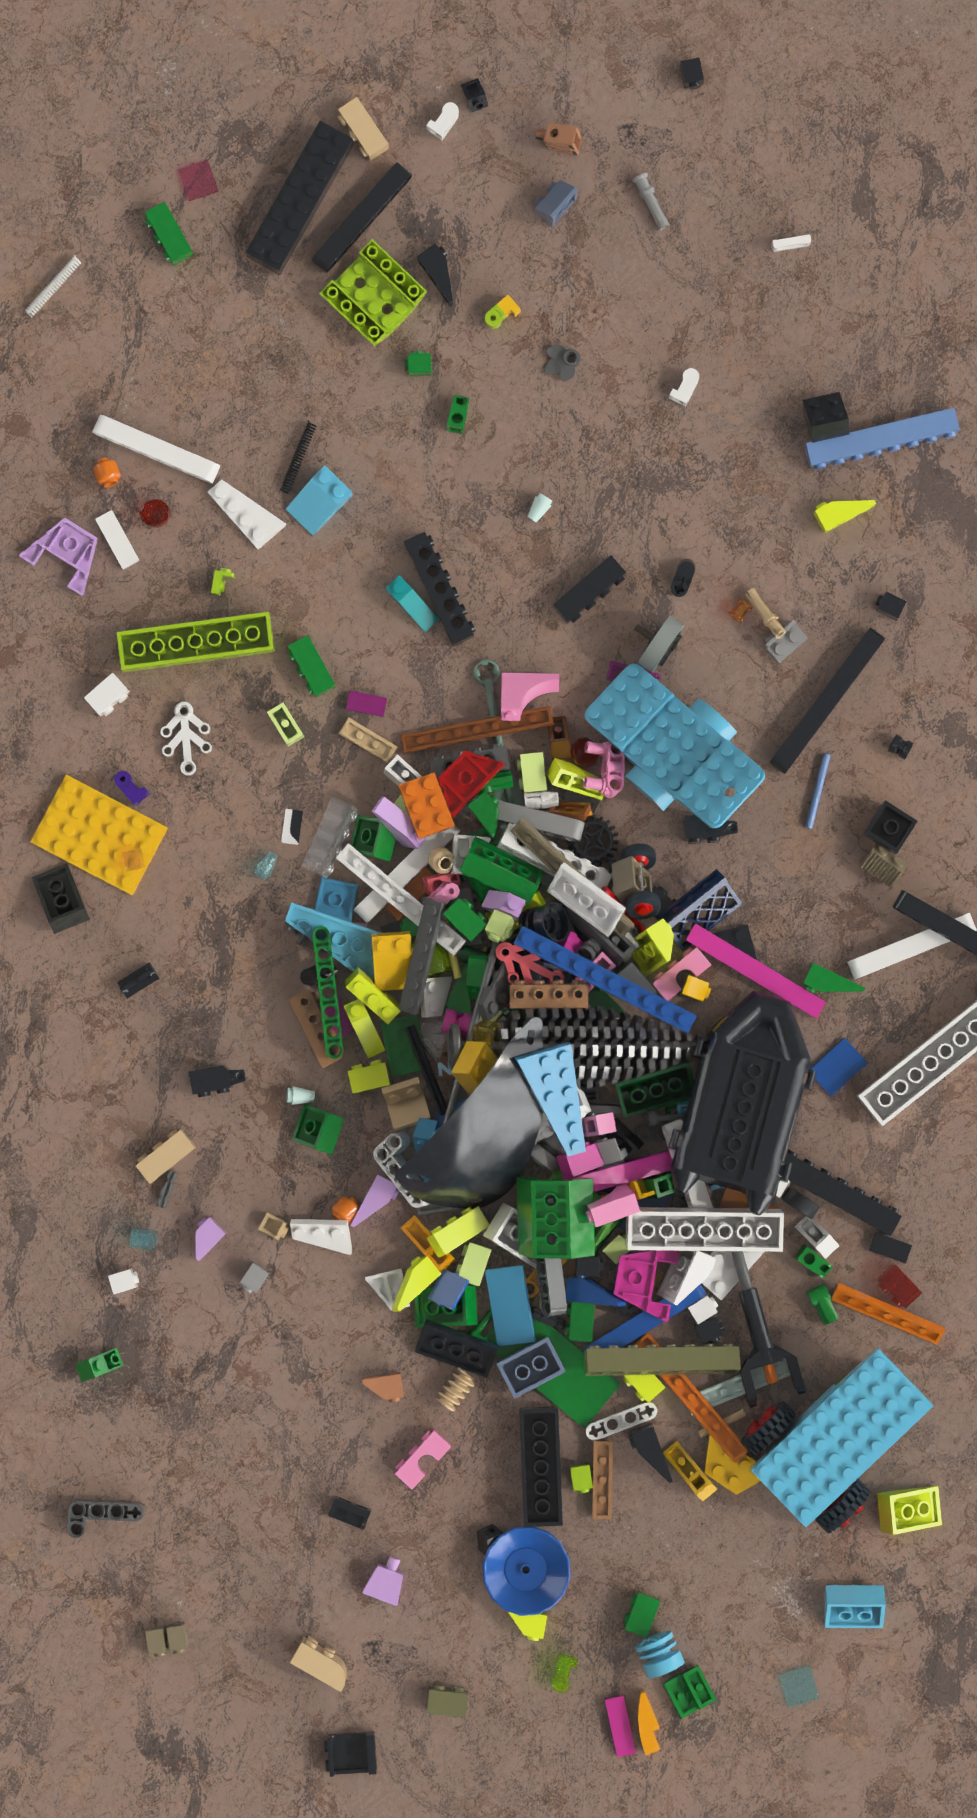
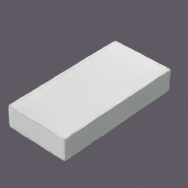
[771,234,811,252]

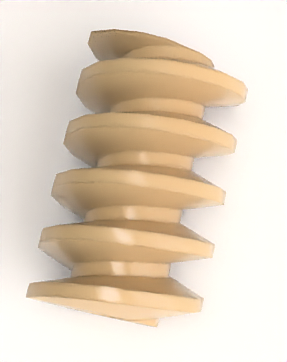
[436,1367,475,1411]

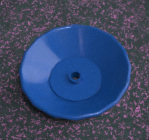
[482,1527,571,1616]

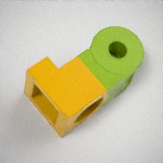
[485,295,521,329]

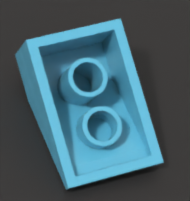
[286,465,353,536]

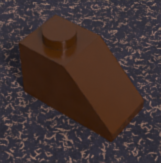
[548,716,571,760]

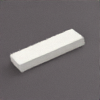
[95,510,140,570]

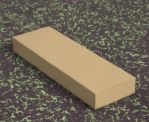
[339,717,398,763]

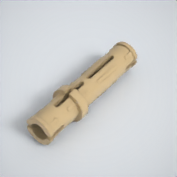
[745,588,786,639]

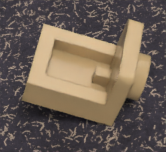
[258,1212,289,1240]

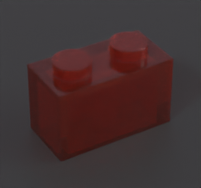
[877,1264,922,1309]

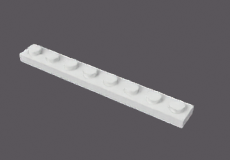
[336,843,466,956]

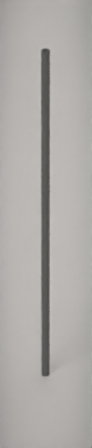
[443,809,537,1124]

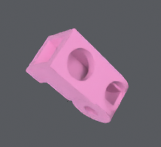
[423,881,460,914]

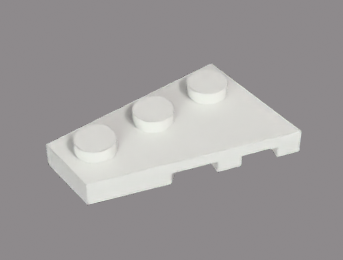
[290,1219,352,1255]

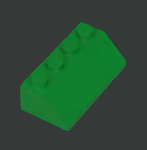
[459,836,544,905]

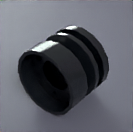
[518,902,570,943]

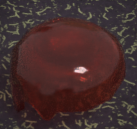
[140,499,170,528]
[571,737,599,768]

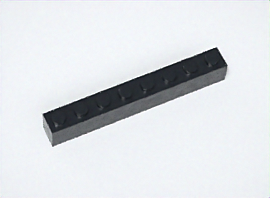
[778,1149,902,1236]

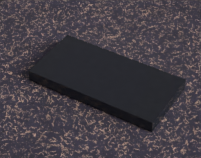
[414,1319,499,1378]

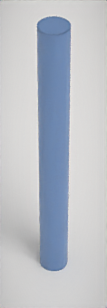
[805,753,831,829]

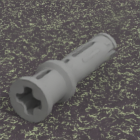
[632,172,670,231]

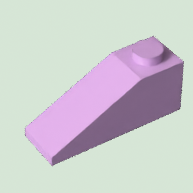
[372,796,426,849]
[350,1174,399,1227]

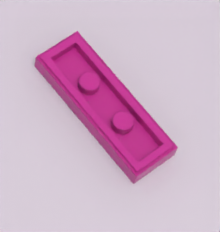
[605,1695,636,1757]

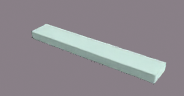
[690,1358,790,1415]

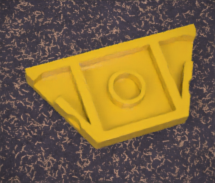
[704,1434,760,1495]

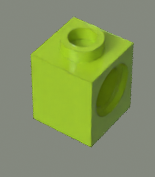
[570,1463,593,1493]

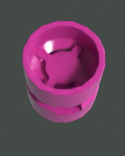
[441,1008,473,1038]

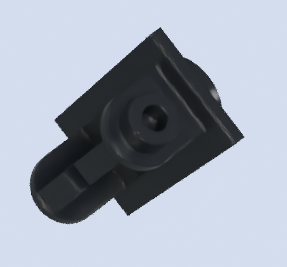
[117,962,160,999]

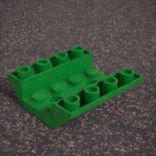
[517,1177,595,1259]

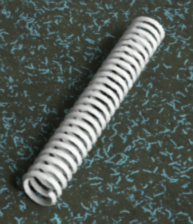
[25,255,81,318]

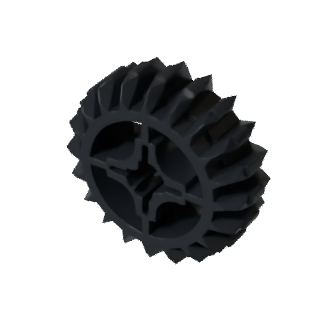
[567,815,619,866]

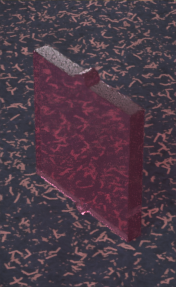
[178,160,219,201]

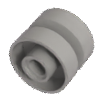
[531,1132,563,1172]

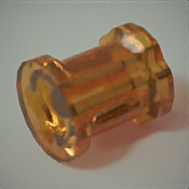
[728,598,753,623]

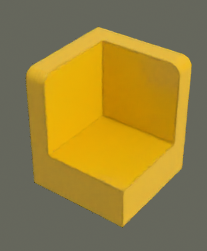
[626,1179,655,1201]

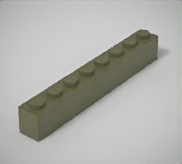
[583,1344,741,1376]

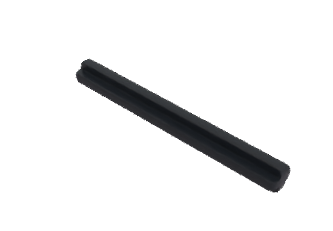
[405,1025,447,1116]

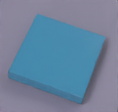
[314,877,359,922]

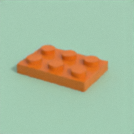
[398,772,455,840]

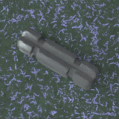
[156,1170,177,1208]

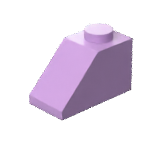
[481,890,526,924]
[196,1217,227,1261]

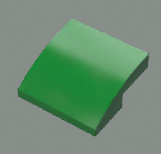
[662,1665,716,1719]

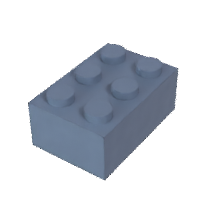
[496,1335,566,1399]

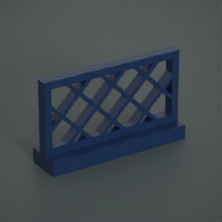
[657,869,742,951]

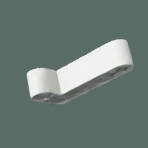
[373,1132,429,1208]

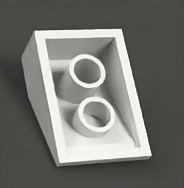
[657,1251,716,1305]

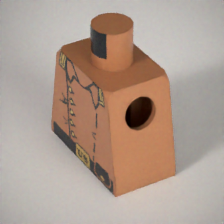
[536,123,582,156]

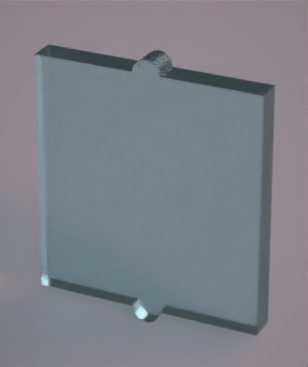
[779,1665,819,1707]

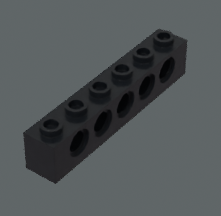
[404,532,476,647]

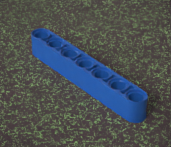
[584,1284,707,1350]

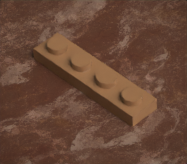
[592,1440,613,1519]

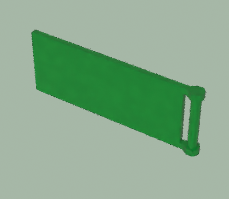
[469,1309,620,1428]

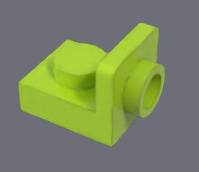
[211,568,235,596]

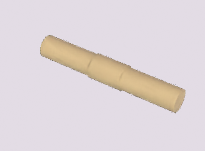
[698,1409,746,1438]

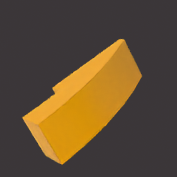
[401,1215,457,1273]
[637,1689,660,1756]

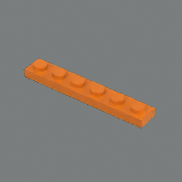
[830,1283,945,1345]

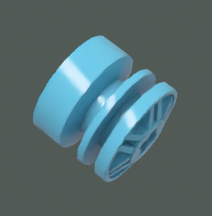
[635,1631,685,1678]

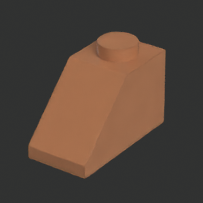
[362,1372,404,1402]

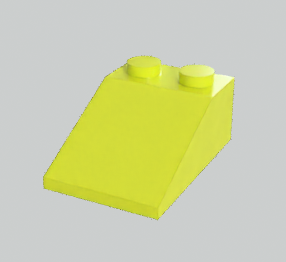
[877,1486,942,1535]

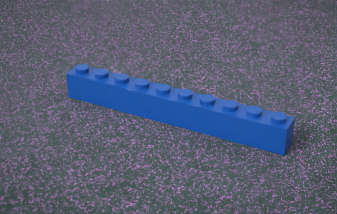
[514,926,697,1033]

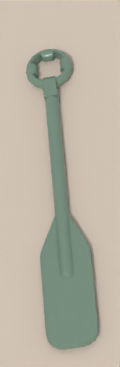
[473,659,524,842]

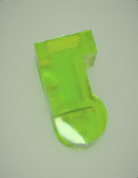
[552,1653,578,1693]

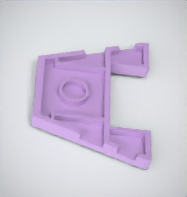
[19,518,98,596]

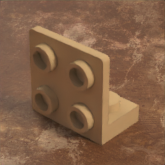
[381,1077,431,1131]

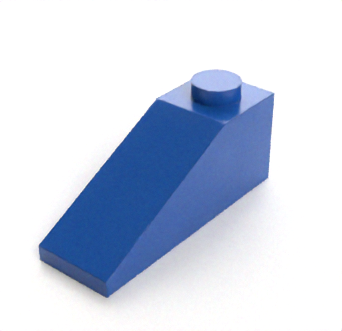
[566,1274,626,1306]

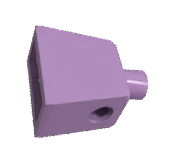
[363,1556,404,1606]

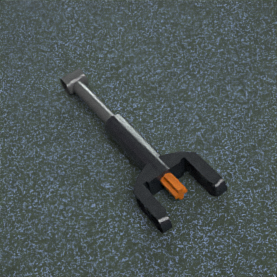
[731,1251,806,1408]

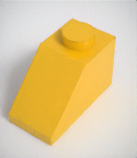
[681,975,711,1002]

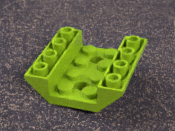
[319,239,427,346]

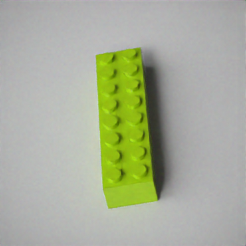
[116,612,275,673]

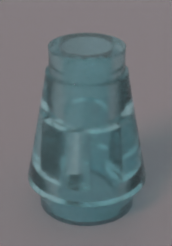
[253,851,278,881]

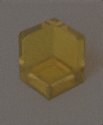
[473,1021,500,1048]

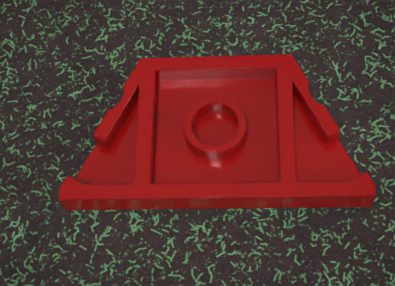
[438,751,505,818]

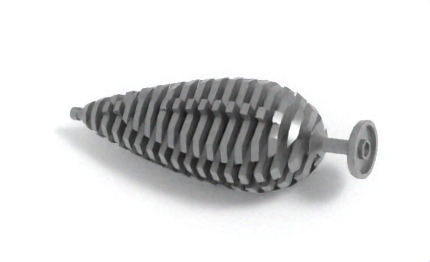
[448,1004,707,1090]

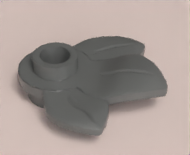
[545,345,580,382]

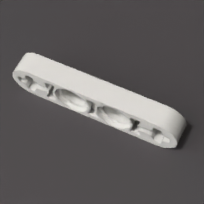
[586,1402,657,1440]

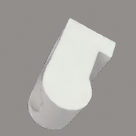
[426,102,459,141]
[669,368,699,407]

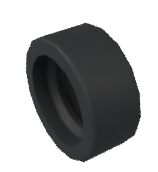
[782,1187,820,1219]

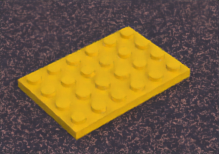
[30,775,168,896]

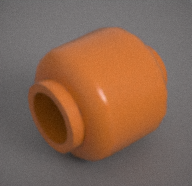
[93,458,121,488]
[332,1197,360,1225]

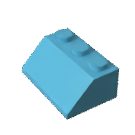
[824,1585,886,1628]

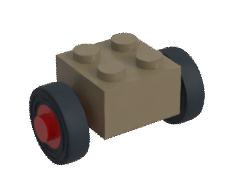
[611,843,661,919]

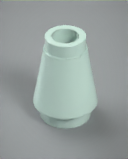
[527,493,552,522]
[286,1086,315,1105]

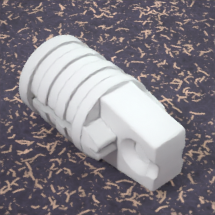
[524,791,559,809]

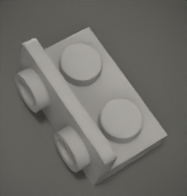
[764,620,808,664]

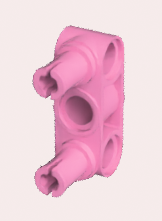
[583,741,625,798]

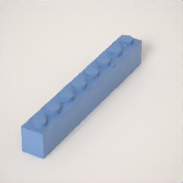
[804,408,960,470]

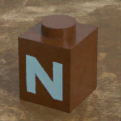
[434,1052,455,1080]

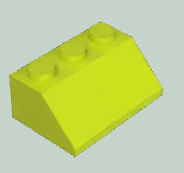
[632,919,674,977]

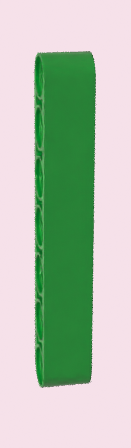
[313,926,343,1059]

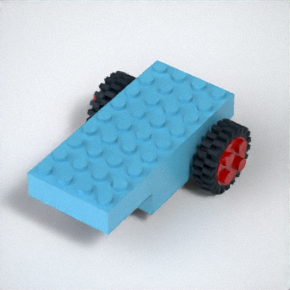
[741,1346,933,1534]

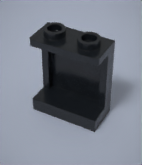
[324,1731,377,1777]

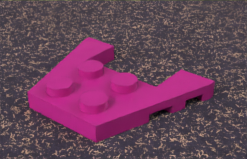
[613,1250,680,1322]

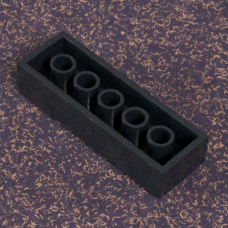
[519,1406,563,1527]

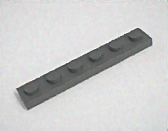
[399,898,446,1015]

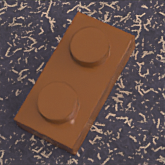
[548,801,591,821]

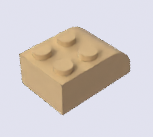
[290,1636,347,1692]

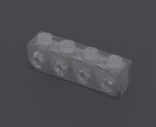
[301,797,357,878]

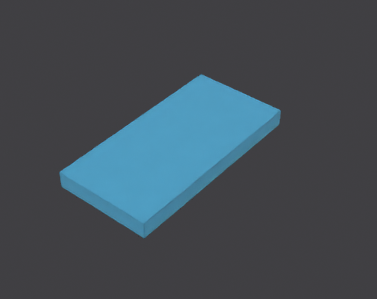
[485,1265,536,1346]

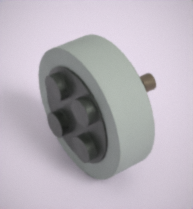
[634,615,684,672]

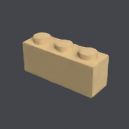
[337,97,389,161]
[136,1129,196,1184]

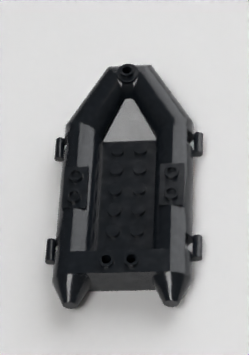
[668,991,816,1215]

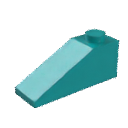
[385,575,439,632]

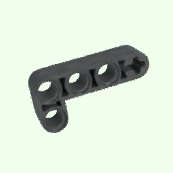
[67,1499,146,1538]

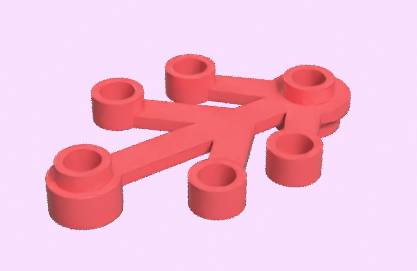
[496,942,564,984]

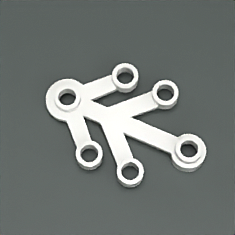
[160,701,212,776]

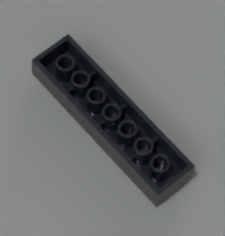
[246,121,354,275]

